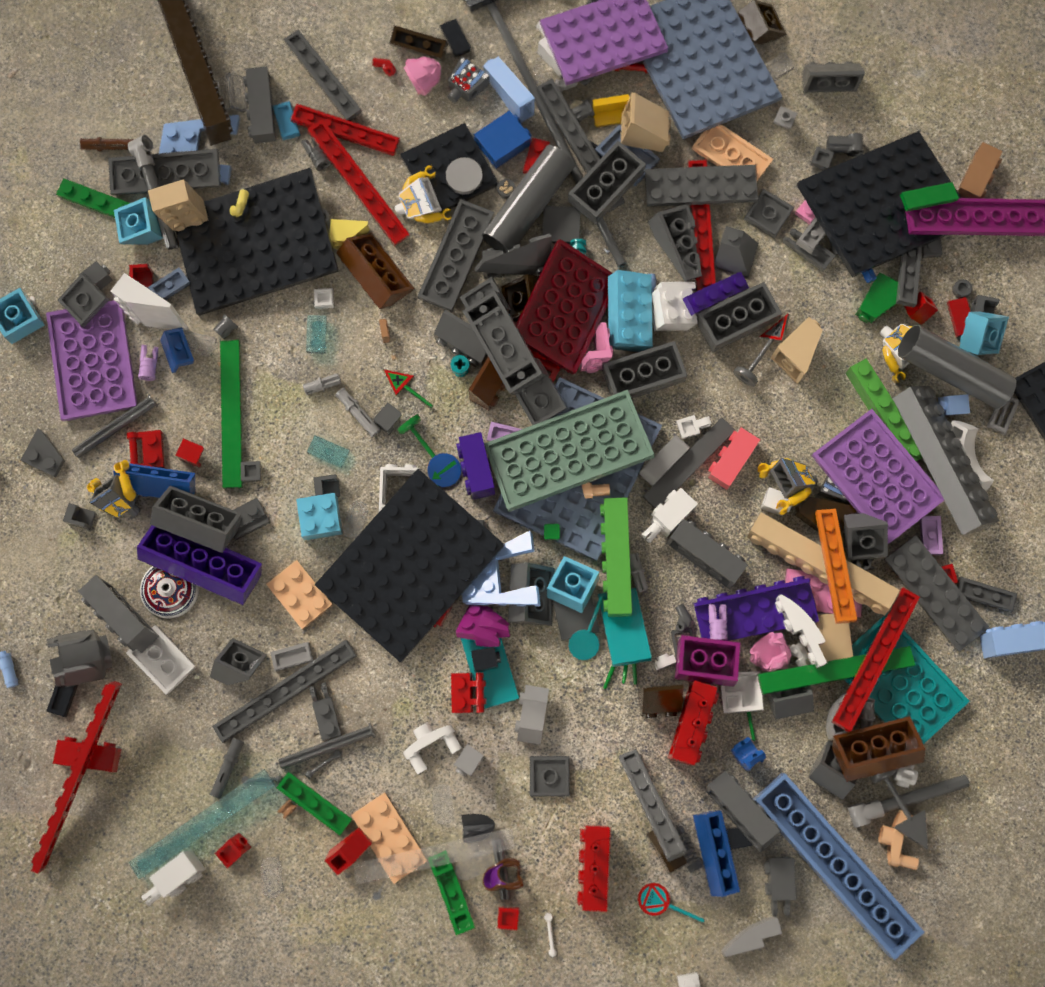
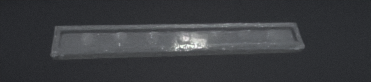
[353,828,516,885]

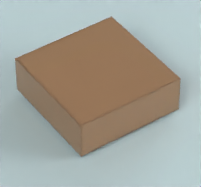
[379,319,391,343]

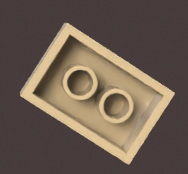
[148,179,208,231]

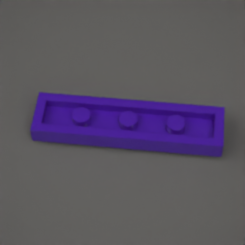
[682,271,749,316]

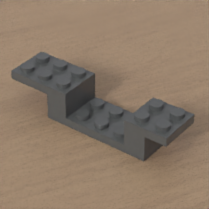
[460,277,567,425]

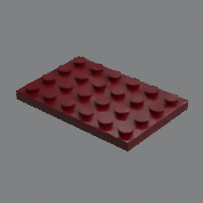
[516,239,613,375]

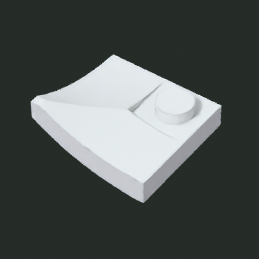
[721,672,764,714]

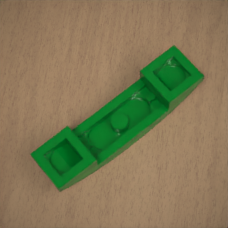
[428,850,475,936]

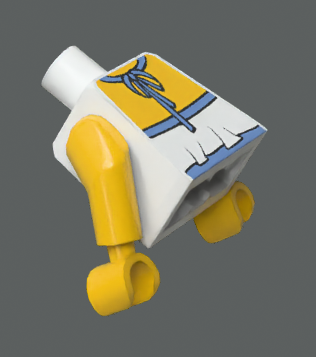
[395,165,452,223]
[880,324,912,384]

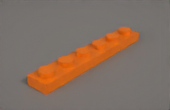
[815,509,857,624]

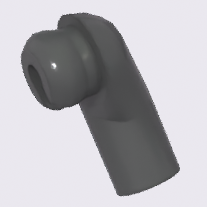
[675,604,692,633]

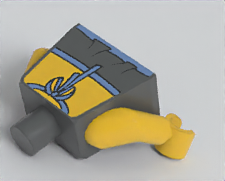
[757,458,818,515]
[87,460,141,518]

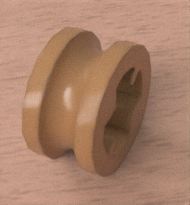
[278,799,297,819]

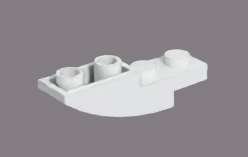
[775,594,827,668]

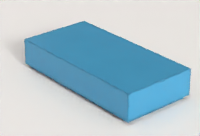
[273,101,300,141]

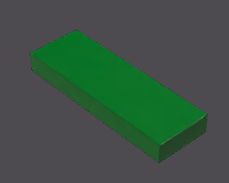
[900,182,959,212]

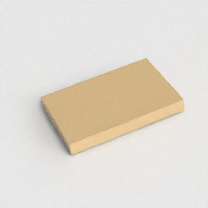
[815,614,853,662]

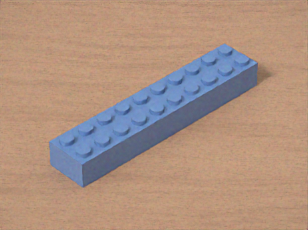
[752,773,924,960]

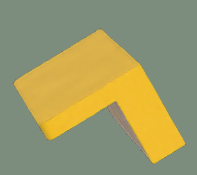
[592,94,629,127]

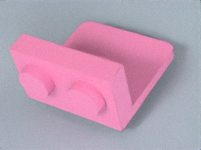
[579,322,613,373]

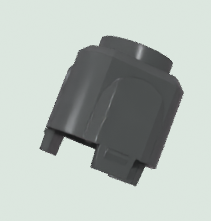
[46,630,112,687]

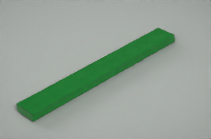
[220,340,243,489]
[757,646,915,695]

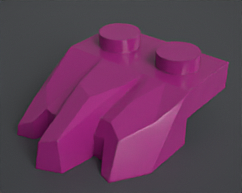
[455,605,510,647]

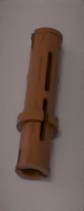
[80,137,134,152]

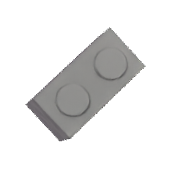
[454,744,484,777]

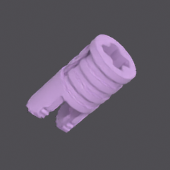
[138,345,159,381]
[709,604,728,640]

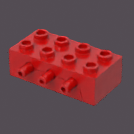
[667,680,719,766]
[577,825,610,912]

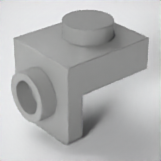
[774,106,797,130]

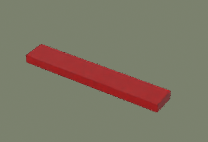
[290,103,400,156]

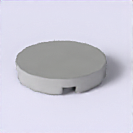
[446,158,482,194]

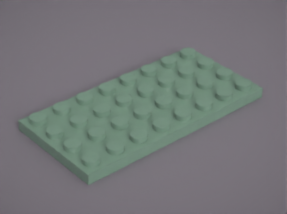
[484,390,655,512]

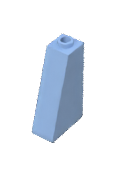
[483,56,535,123]

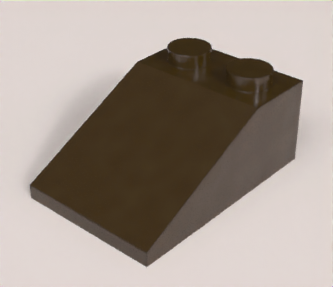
[638,684,684,719]

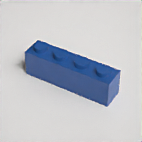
[113,463,195,498]
[693,810,740,897]

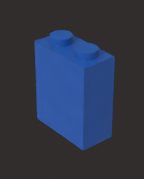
[474,110,532,169]

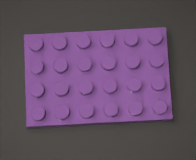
[540,0,668,86]
[46,300,138,422]
[811,409,944,544]

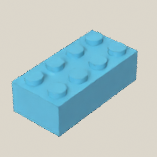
[608,270,653,352]

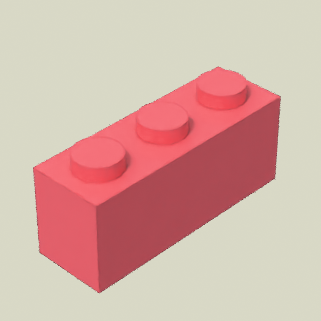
[708,427,760,490]

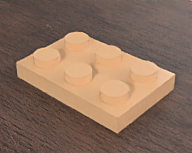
[266,560,333,629]

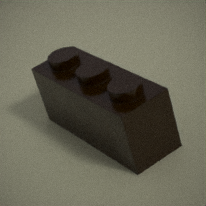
[390,25,449,61]

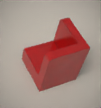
[129,264,154,289]
[904,291,938,325]
[175,438,204,468]
[497,907,519,930]

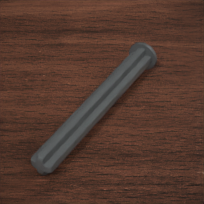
[72,394,158,458]
[278,723,376,769]

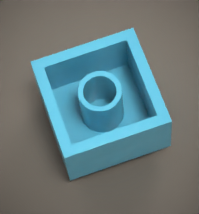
[0,288,45,344]
[296,493,343,540]
[547,556,599,613]

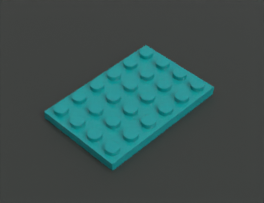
[844,612,970,744]

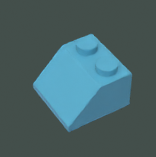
[114,197,163,245]
[960,312,1009,355]

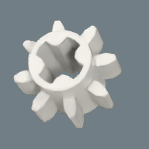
[893,765,918,788]

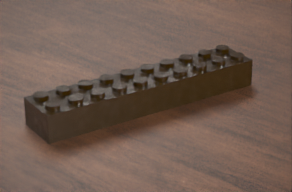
[157,0,233,146]

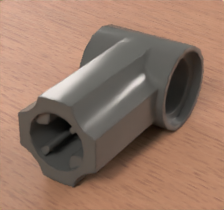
[826,133,864,157]

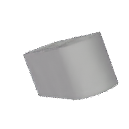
[639,435,690,487]

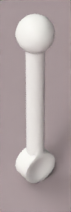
[544,913,557,957]

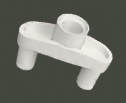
[403,722,462,775]

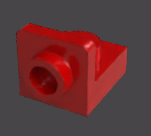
[215,833,252,869]

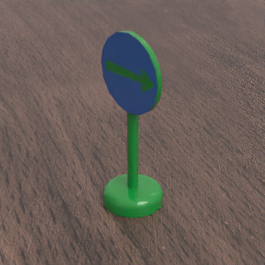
[397,414,461,487]

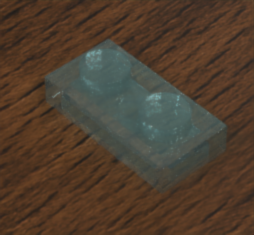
[306,315,327,354]
[307,435,350,469]

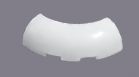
[951,420,994,491]

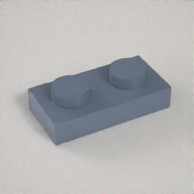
[148,267,190,300]

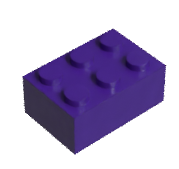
[456,432,495,500]

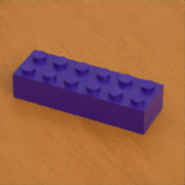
[137,525,262,605]

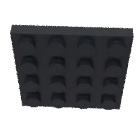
[400,122,498,213]

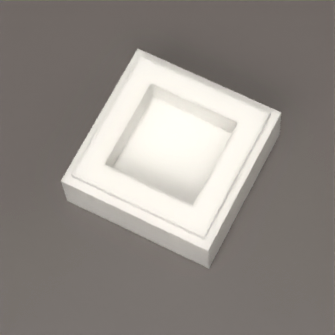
[314,288,334,309]

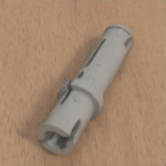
[335,387,381,438]

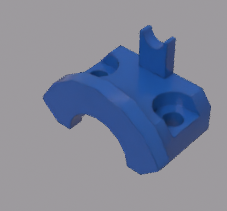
[730,737,766,771]

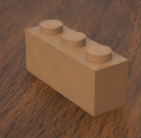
[957,142,1003,198]

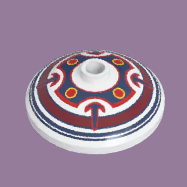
[140,566,199,618]

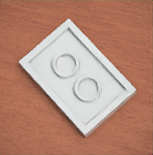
[126,625,196,695]

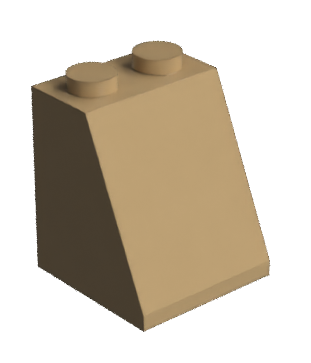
[621,92,671,152]
[771,317,823,384]

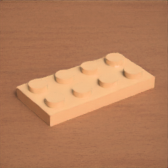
[692,124,773,182]
[351,793,428,884]

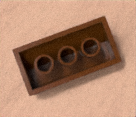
[336,233,415,309]
[468,357,506,411]

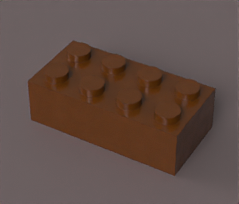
[832,716,926,782]

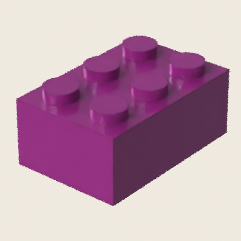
[675,635,740,687]

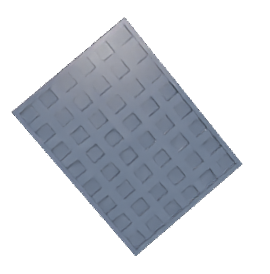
[642,0,782,140]
[493,377,662,561]

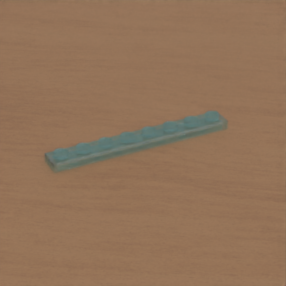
[128,769,276,879]

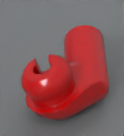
[372,58,396,76]

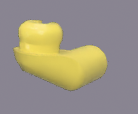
[230,189,249,217]

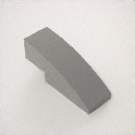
[721,916,782,957]

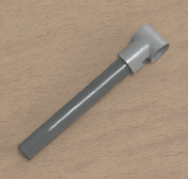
[128,135,179,250]
[847,774,970,827]

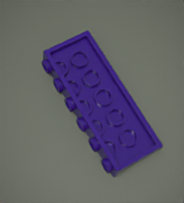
[694,576,819,641]

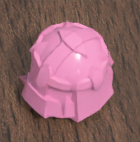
[404,57,441,96]
[750,632,791,672]

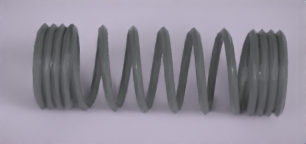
[676,826,703,873]

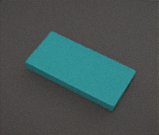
[598,588,652,667]
[461,638,519,709]

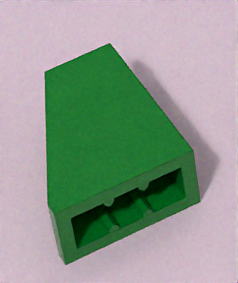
[855,272,898,323]

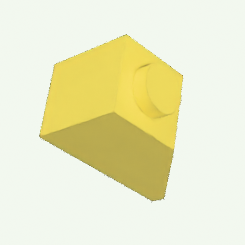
[329,219,370,249]

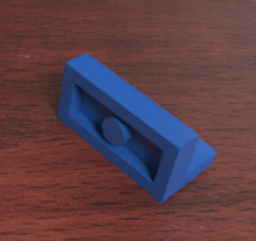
[160,327,194,373]

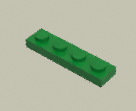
[56,178,130,218]
[276,772,353,836]

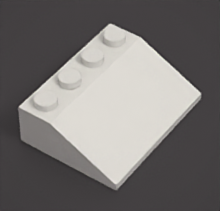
[110,273,189,332]

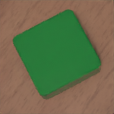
[544,524,560,540]

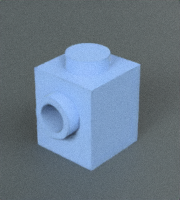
[938,394,970,416]

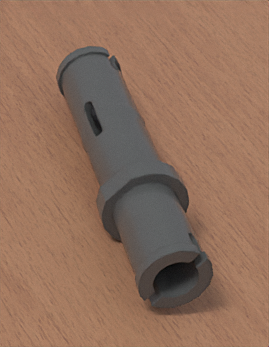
[209,738,245,799]

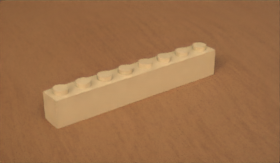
[747,512,900,616]

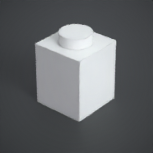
[761,487,792,516]

